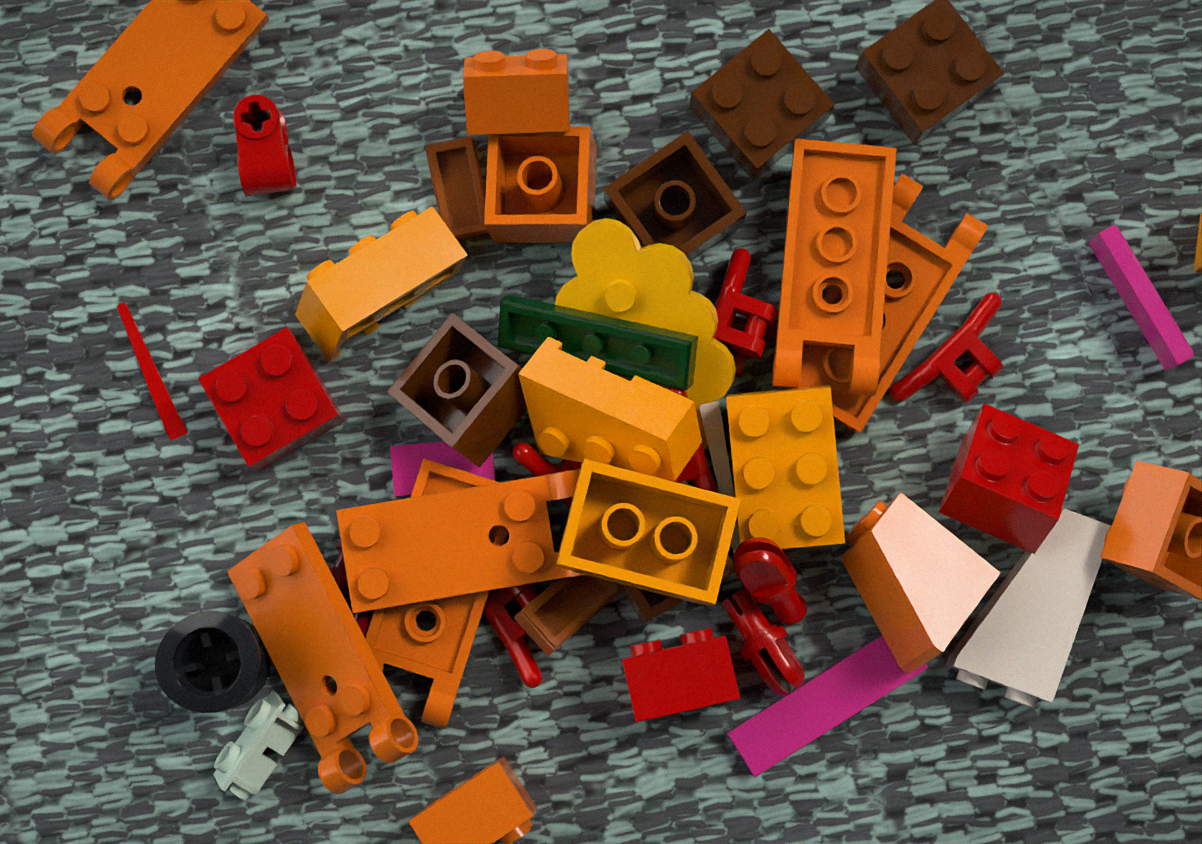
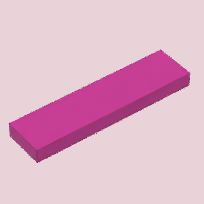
[726,635,928,777]

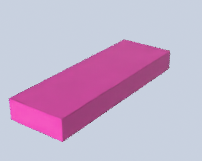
[1088,225,1194,371]

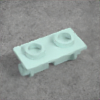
[213,690,304,801]

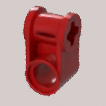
[233,94,297,197]

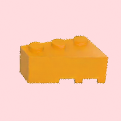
[295,206,467,363]
[518,337,702,481]

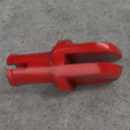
[733,537,807,625]
[720,588,805,696]

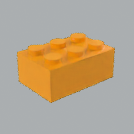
[726,385,845,549]
[555,459,741,606]

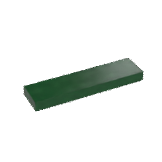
[497,294,698,390]

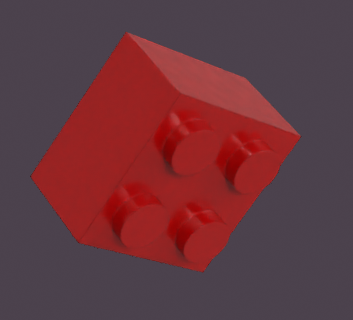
[198,327,346,472]
[939,403,1079,554]
[621,628,741,722]

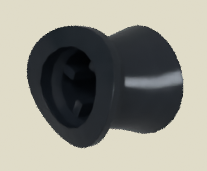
[155,611,271,713]

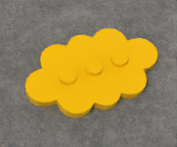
[555,218,736,450]

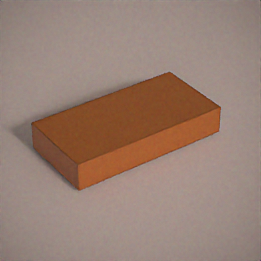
[425,135,490,242]
[514,575,622,656]

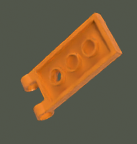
[32,0,270,200]
[772,138,897,396]
[783,173,988,434]
[365,458,508,730]
[336,469,584,613]
[227,522,418,794]

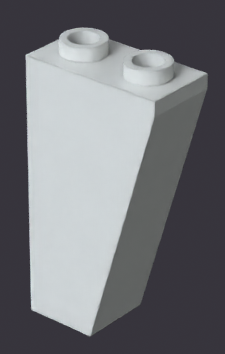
[946,509,1111,708]

